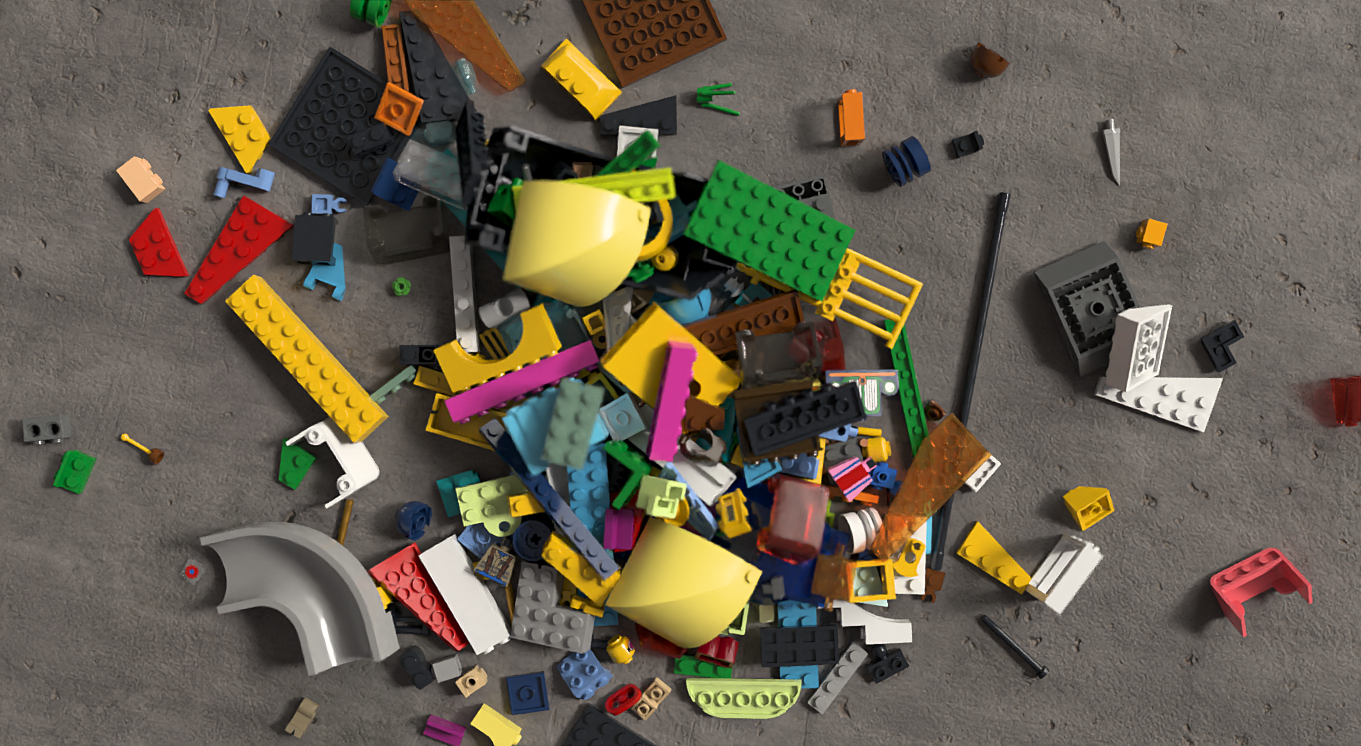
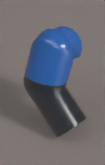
[886,480,906,507]

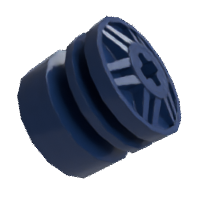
[882,136,931,187]
[513,518,555,561]

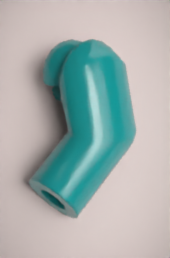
[530,293,557,307]

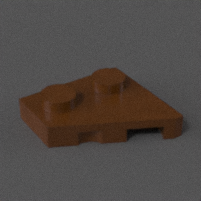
[684,393,725,431]

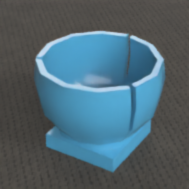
[649,288,712,325]

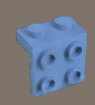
[557,649,613,700]

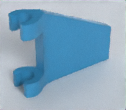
[303,243,346,301]

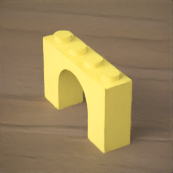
[471,703,522,746]

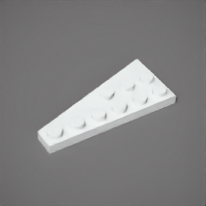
[1094,377,1223,432]

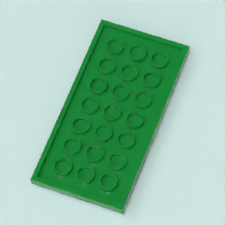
[683,160,856,302]

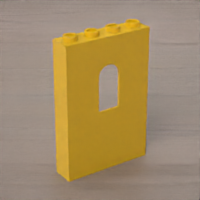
[600,302,742,434]

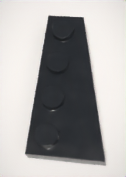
[600,95,677,136]

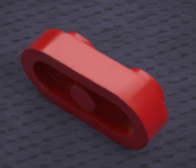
[605,684,641,716]

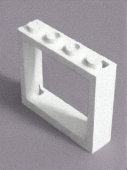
[1025,534,1103,614]

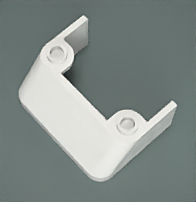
[285,417,379,508]

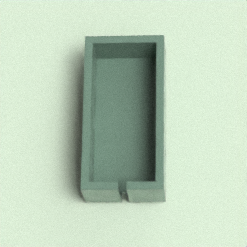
[542,378,605,470]

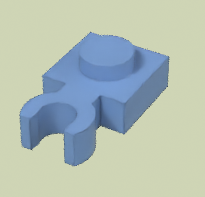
[311,194,347,215]

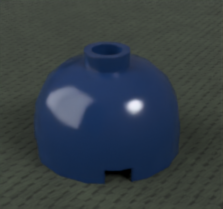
[395,501,432,541]

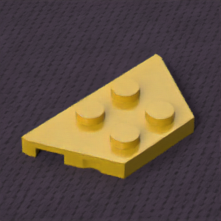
[208,105,272,174]

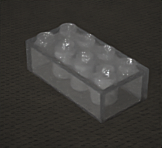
[393,139,468,211]

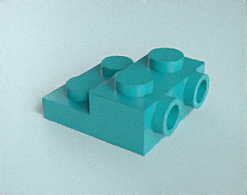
[436,469,481,518]

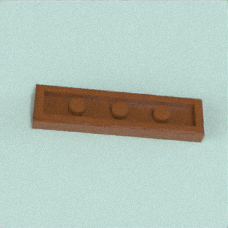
[381,24,410,93]

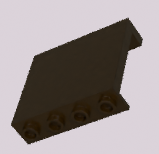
[733,380,823,466]

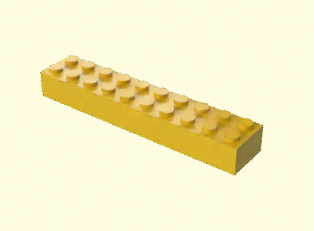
[225,275,389,443]

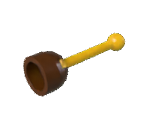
[121,434,165,465]

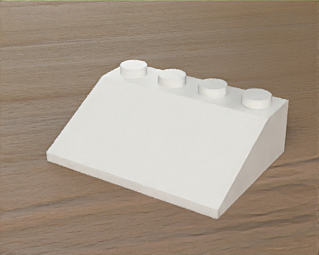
[1106,305,1172,392]

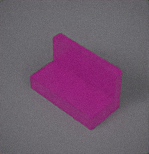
[604,509,634,549]
[423,714,467,746]

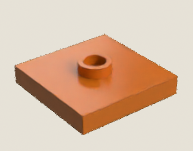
[374,82,424,136]

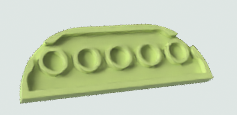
[686,678,801,719]

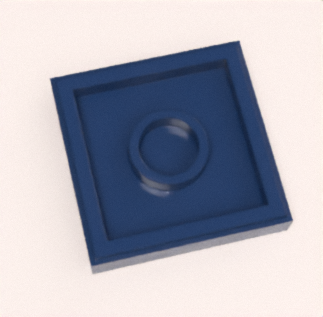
[506,671,550,715]

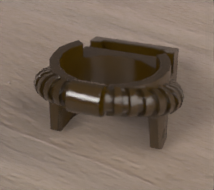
[678,427,727,467]

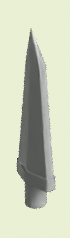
[1102,119,1120,186]

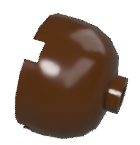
[970,42,1010,79]

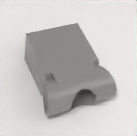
[479,288,531,330]

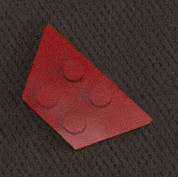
[129,208,189,277]

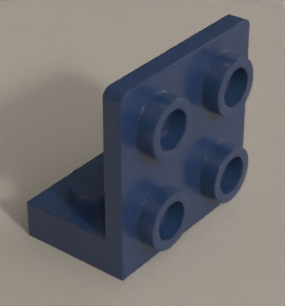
[371,158,425,211]

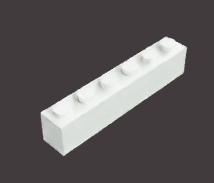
[449,236,480,353]

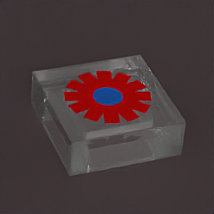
[179,558,207,585]

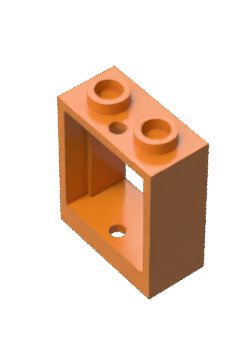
[838,89,865,146]

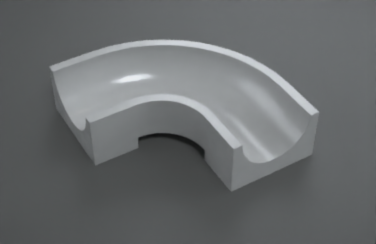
[200,522,400,676]

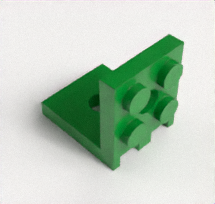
[603,440,654,509]

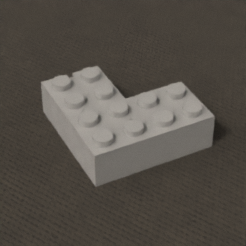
[510,560,595,653]

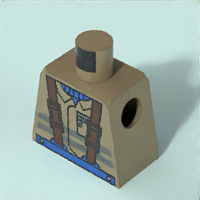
[473,537,518,587]

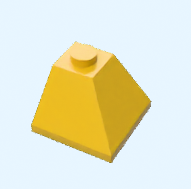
[1063,486,1115,531]

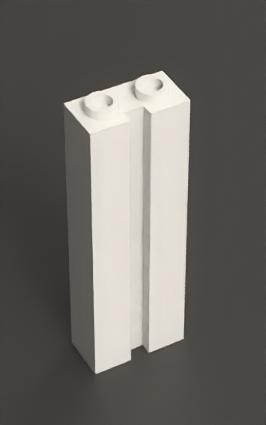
[627,404,737,508]
[419,533,511,655]

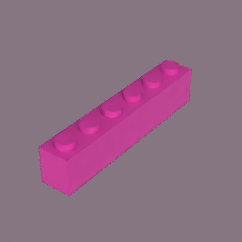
[646,340,697,462]

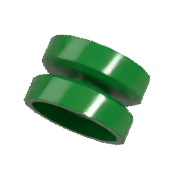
[350,0,392,28]

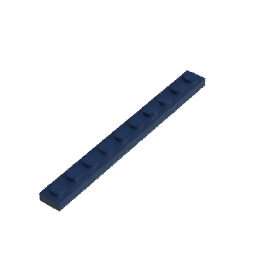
[479,418,619,582]

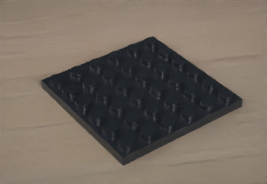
[269,46,420,206]

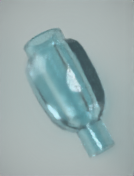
[455,58,477,94]

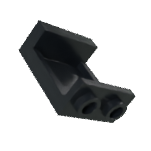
[292,212,338,266]

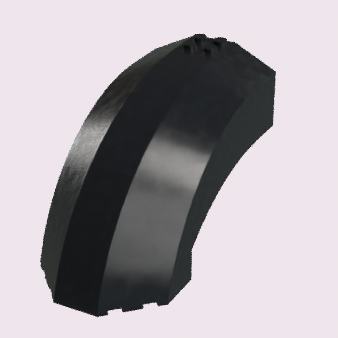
[464,126,737,300]

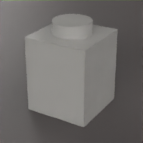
[431,654,463,683]

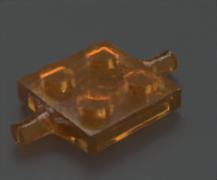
[811,543,858,611]

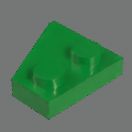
[279,438,317,490]

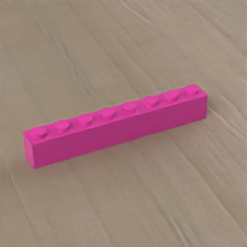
[445,340,600,425]

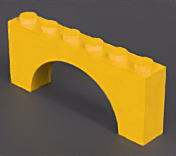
[433,303,562,393]

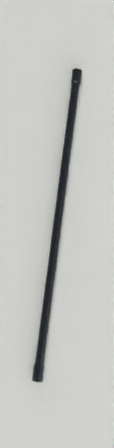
[930,192,1011,571]

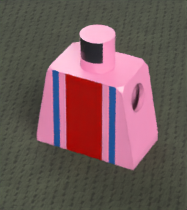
[827,456,877,502]

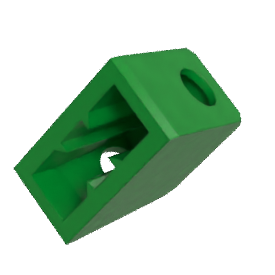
[487,178,524,229]

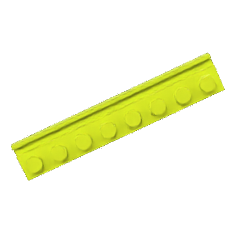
[512,167,675,212]

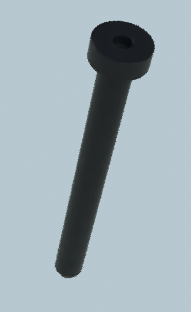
[981,615,1049,679]

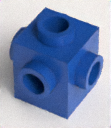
[868,462,897,490]

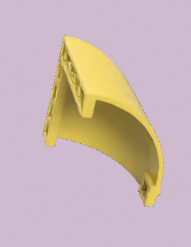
[503,181,651,307]
[605,517,762,648]

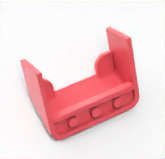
[1210,548,1313,637]

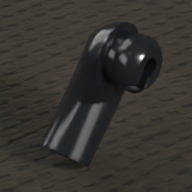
[590,634,608,650]

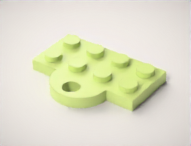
[456,475,528,537]

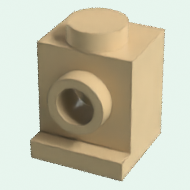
[455,665,488,698]

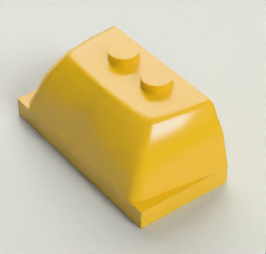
[540,39,622,121]

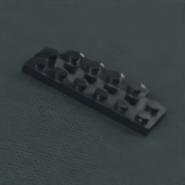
[455,99,490,205]
[743,380,867,457]

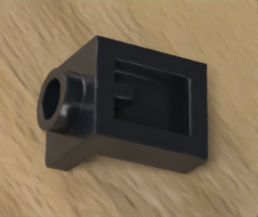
[952,131,984,159]

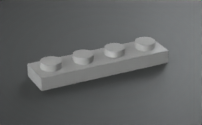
[807,641,868,714]

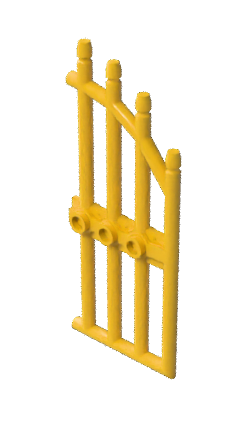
[736,248,923,349]

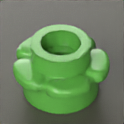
[392,277,411,296]

